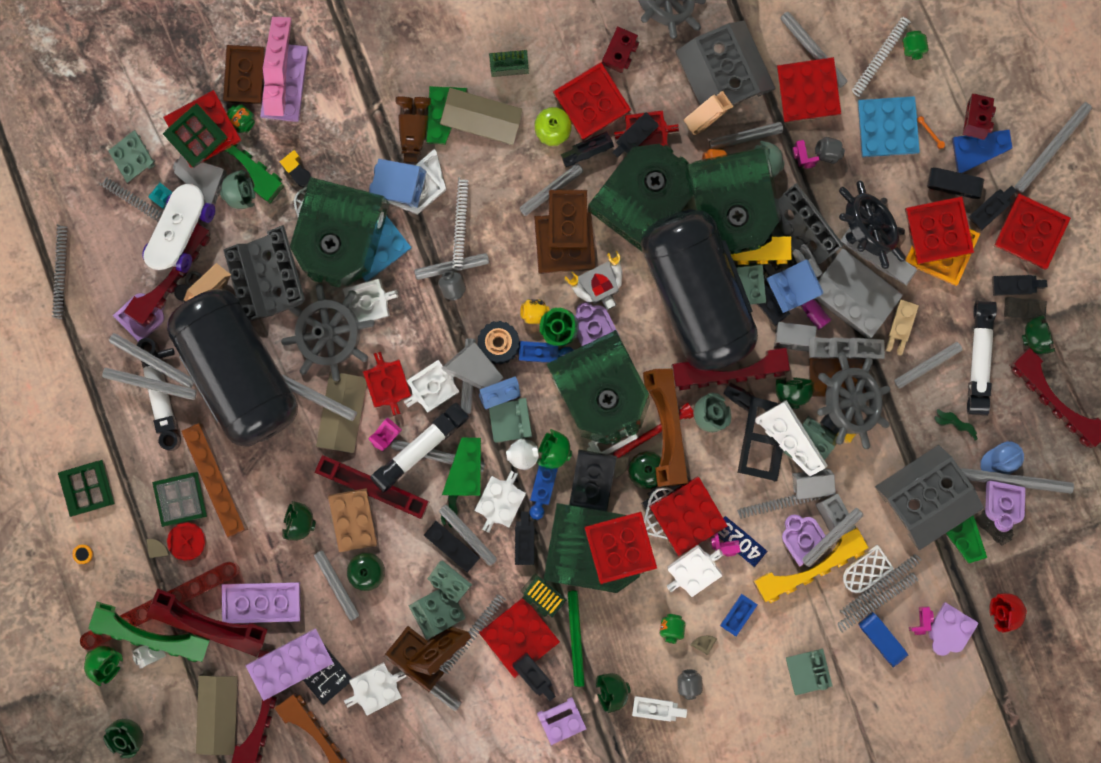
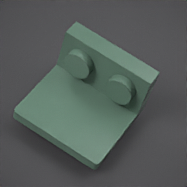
[735,263,766,305]
[489,398,532,443]
[783,416,837,460]
[427,560,472,603]
[408,589,466,640]

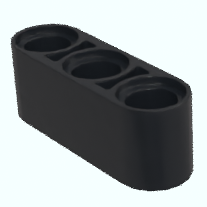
[927,168,985,199]

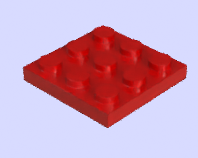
[777,57,841,123]
[553,62,631,140]
[163,90,241,168]
[994,194,1071,270]
[905,197,974,265]
[649,476,728,556]
[584,512,657,584]
[480,597,560,678]

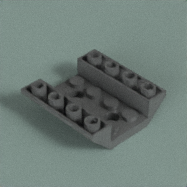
[675,21,776,105]
[749,183,843,271]
[223,225,305,321]
[875,445,984,551]

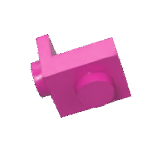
[792,140,819,169]
[368,418,402,451]
[711,533,740,557]
[909,606,934,635]

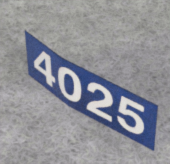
[718,516,768,567]

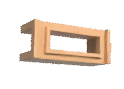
[684,91,733,135]
[184,263,231,301]

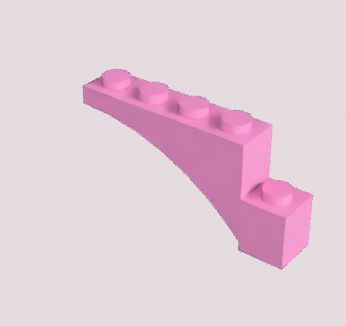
[262,17,291,116]

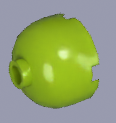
[534,107,572,146]

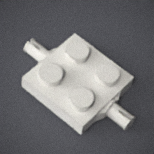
[335,279,398,322]
[404,360,459,413]
[474,471,526,533]
[667,545,724,597]
[344,662,406,715]

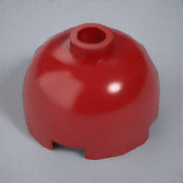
[990,593,1027,633]

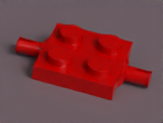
[614,110,679,154]
[363,352,411,416]

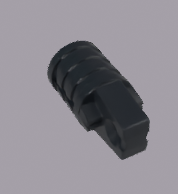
[723,382,755,412]

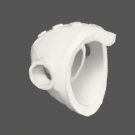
[506,438,539,470]

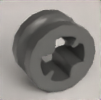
[185,271,202,287]

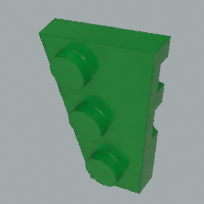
[426,86,468,145]
[442,438,481,496]
[946,515,987,564]

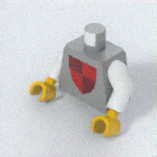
[565,251,623,310]

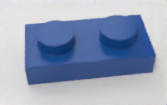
[720,594,758,636]

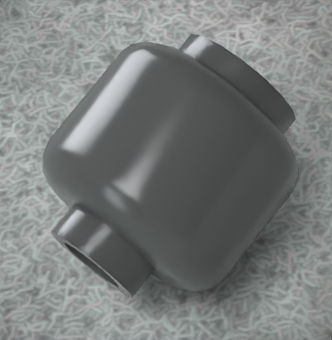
[815,137,845,164]
[438,271,466,300]
[677,669,703,700]

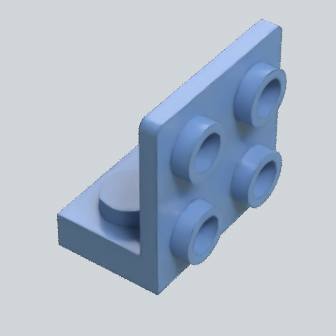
[767,259,823,313]

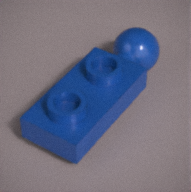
[519,341,575,363]
[529,465,558,520]

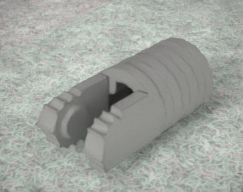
[792,244,823,277]

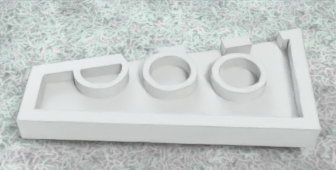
[755,401,828,476]

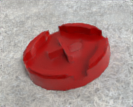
[167,522,206,561]

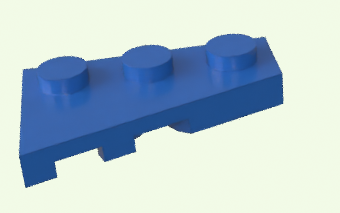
[952,130,1012,173]

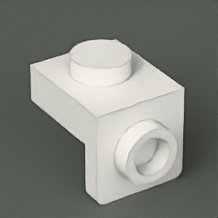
[132,645,166,669]

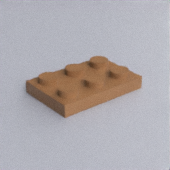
[328,488,377,552]

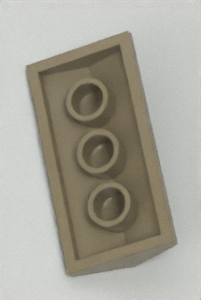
[440,88,522,145]
[316,372,367,454]
[196,675,238,755]

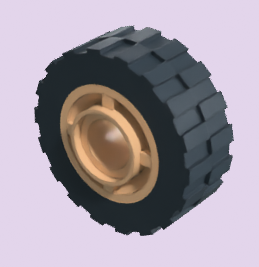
[477,321,520,365]

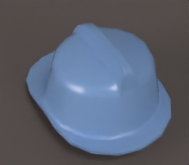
[980,441,1024,474]

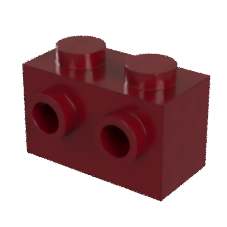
[602,26,640,73]
[962,93,996,140]

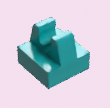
[148,182,173,209]

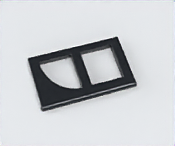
[737,397,783,482]

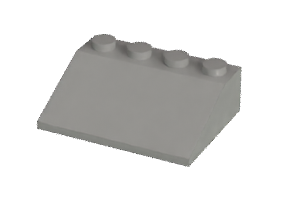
[815,248,903,339]

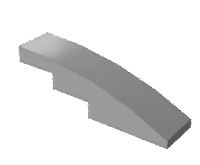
[841,228,917,286]
[809,338,885,359]

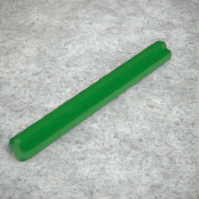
[568,590,585,687]

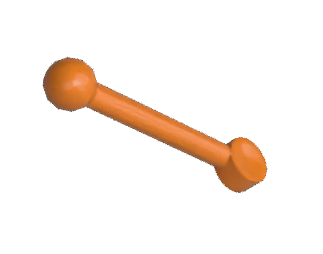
[917,116,945,149]

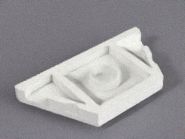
[381,149,446,215]

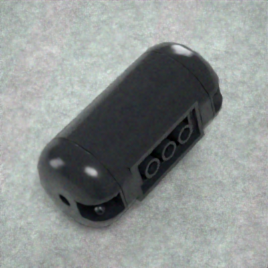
[641,209,758,371]
[167,289,298,447]

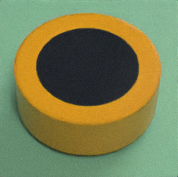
[72,545,93,564]

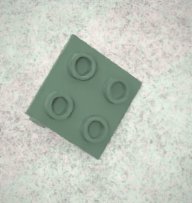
[108,130,155,183]
[786,648,833,696]

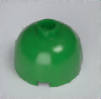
[540,308,579,346]
[537,429,572,469]
[84,646,123,686]

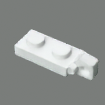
[632,696,687,722]

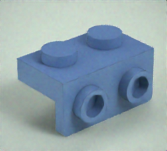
[479,377,521,409]

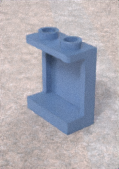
[369,159,427,208]

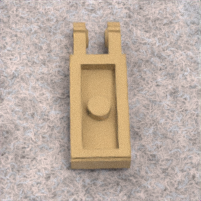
[886,300,919,356]

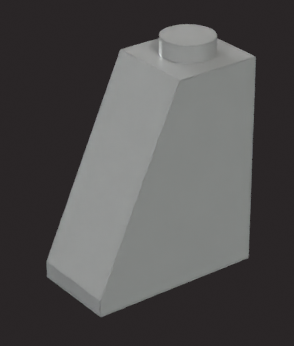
[173,155,227,206]
[441,342,503,389]

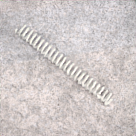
[852,17,911,97]
[452,177,469,271]

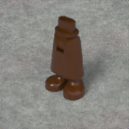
[395,96,431,163]

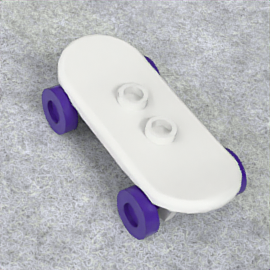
[142,184,215,273]

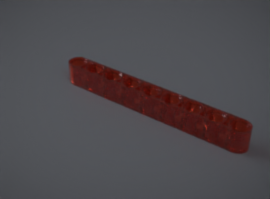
[80,562,240,650]

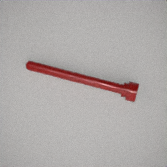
[613,402,694,458]

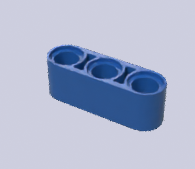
[858,612,909,668]

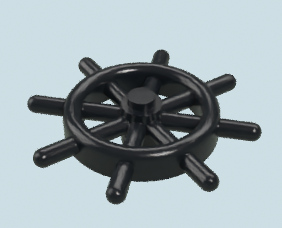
[839,181,906,269]

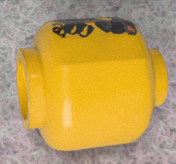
[520,299,550,324]

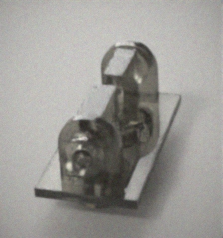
[975,508,1014,546]

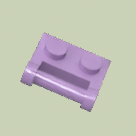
[537,697,586,745]

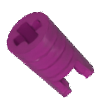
[800,299,831,330]

